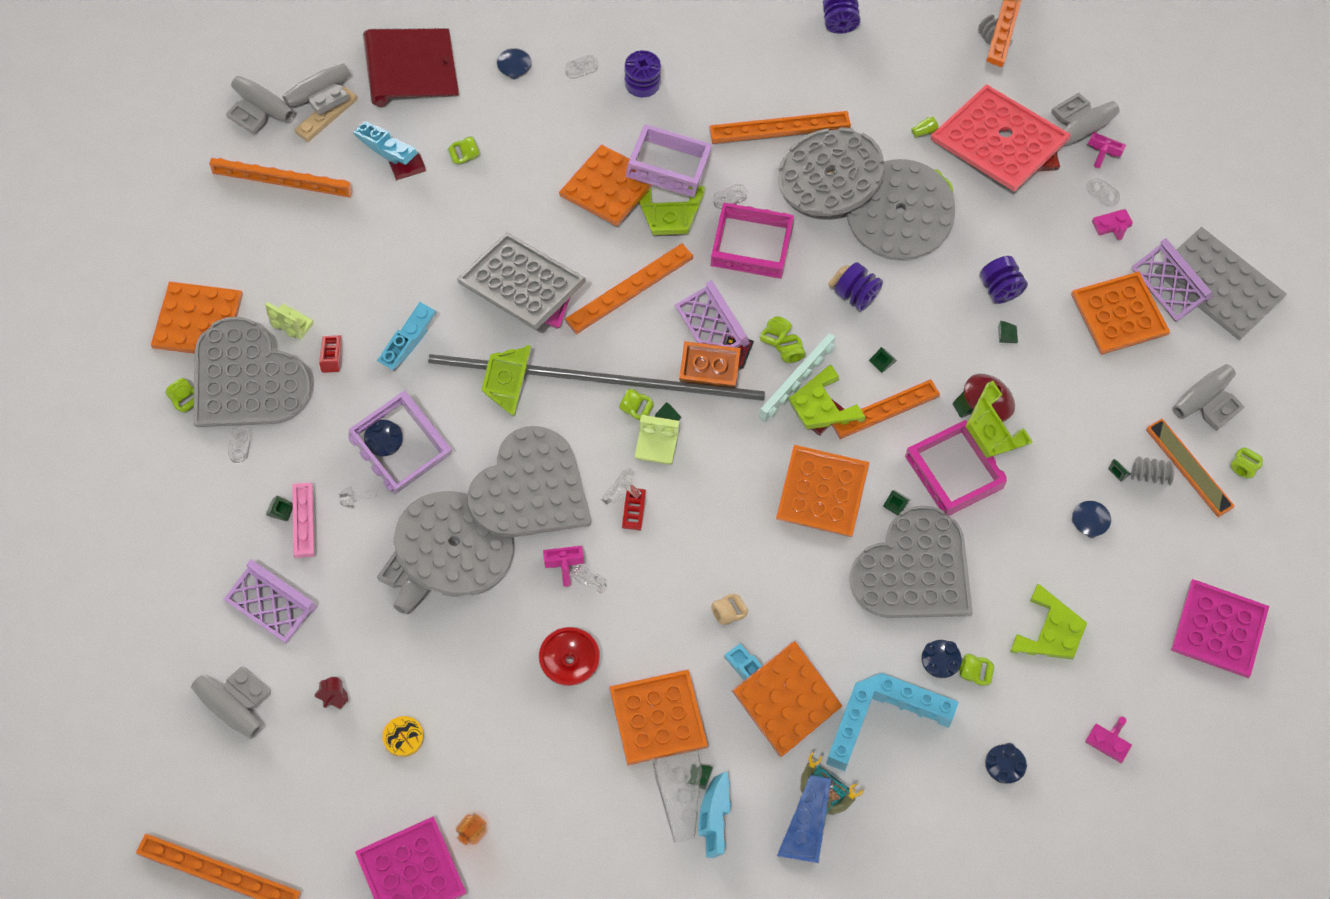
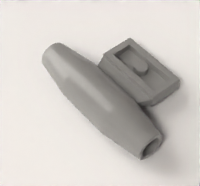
[282,63,350,115]
[226,76,294,135]
[1052,93,1120,146]
[1173,364,1245,431]
[377,550,428,615]
[191,666,271,739]

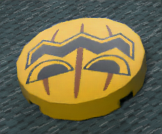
[382,716,424,757]

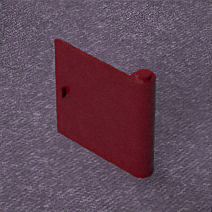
[363,28,459,107]

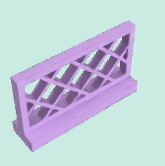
[1132,238,1214,322]
[675,280,750,348]
[223,559,318,644]

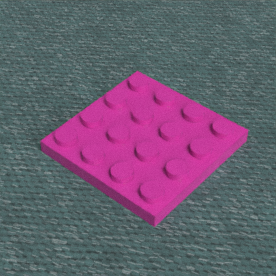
[1170,579,1269,679]
[355,816,467,899]

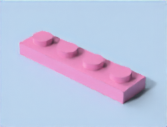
[292,482,315,558]

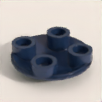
[497,48,531,79]
[364,420,403,456]
[1071,501,1111,538]
[921,640,962,678]
[985,743,1027,784]

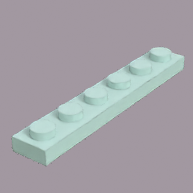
[759,333,835,422]

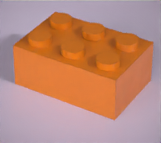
[679,341,740,388]

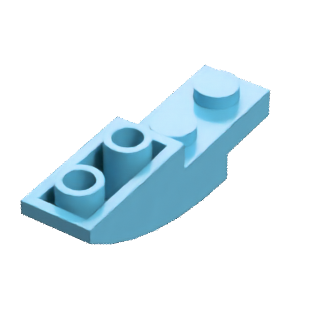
[353,121,417,165]
[377,302,436,370]
[724,643,762,680]
[698,772,731,859]

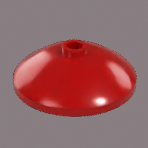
[539,627,600,686]

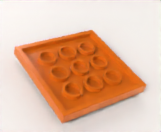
[559,144,653,226]
[1071,271,1170,355]
[151,281,243,354]
[776,445,869,537]
[731,641,843,757]
[609,669,708,766]

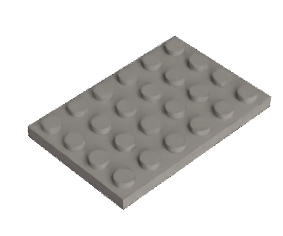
[1154,227,1287,341]
[457,232,586,330]

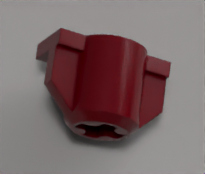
[314,677,348,709]

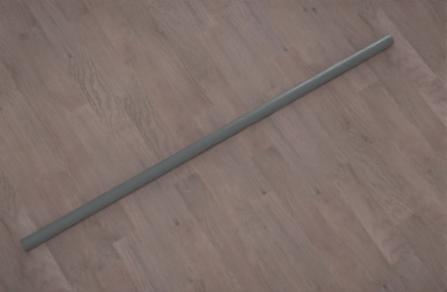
[428,354,765,401]

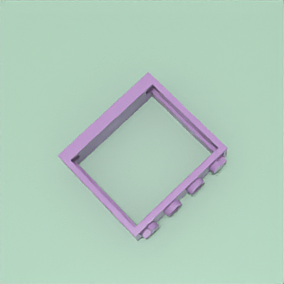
[625,124,712,197]
[348,390,452,494]

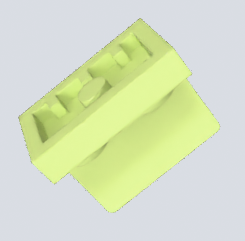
[265,302,314,340]
[635,415,679,465]

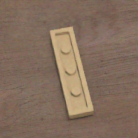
[294,86,358,143]

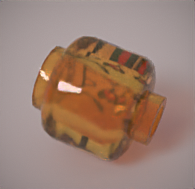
[455,813,487,846]

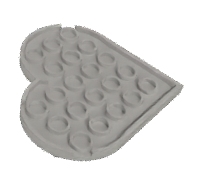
[193,317,310,427]
[467,426,591,537]
[850,506,973,618]

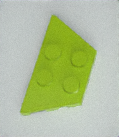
[481,345,531,416]

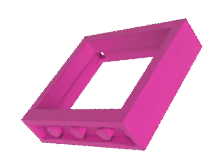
[710,202,794,279]
[905,420,1007,516]

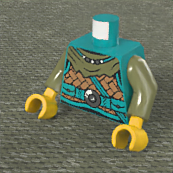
[800,752,864,815]

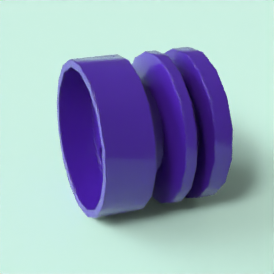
[822,0,861,34]
[624,50,661,98]
[979,256,1028,304]
[834,262,883,312]

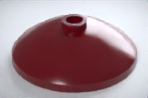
[964,374,1015,422]

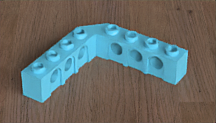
[826,673,959,771]

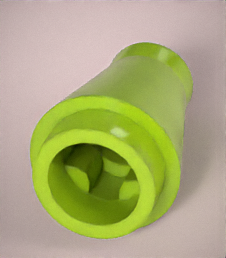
[911,116,939,138]

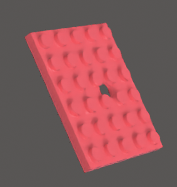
[931,84,1070,192]

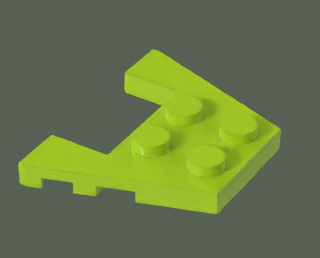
[639,186,705,235]
[789,364,865,430]
[966,381,1033,458]
[1010,584,1087,660]

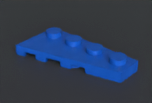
[777,775,831,863]

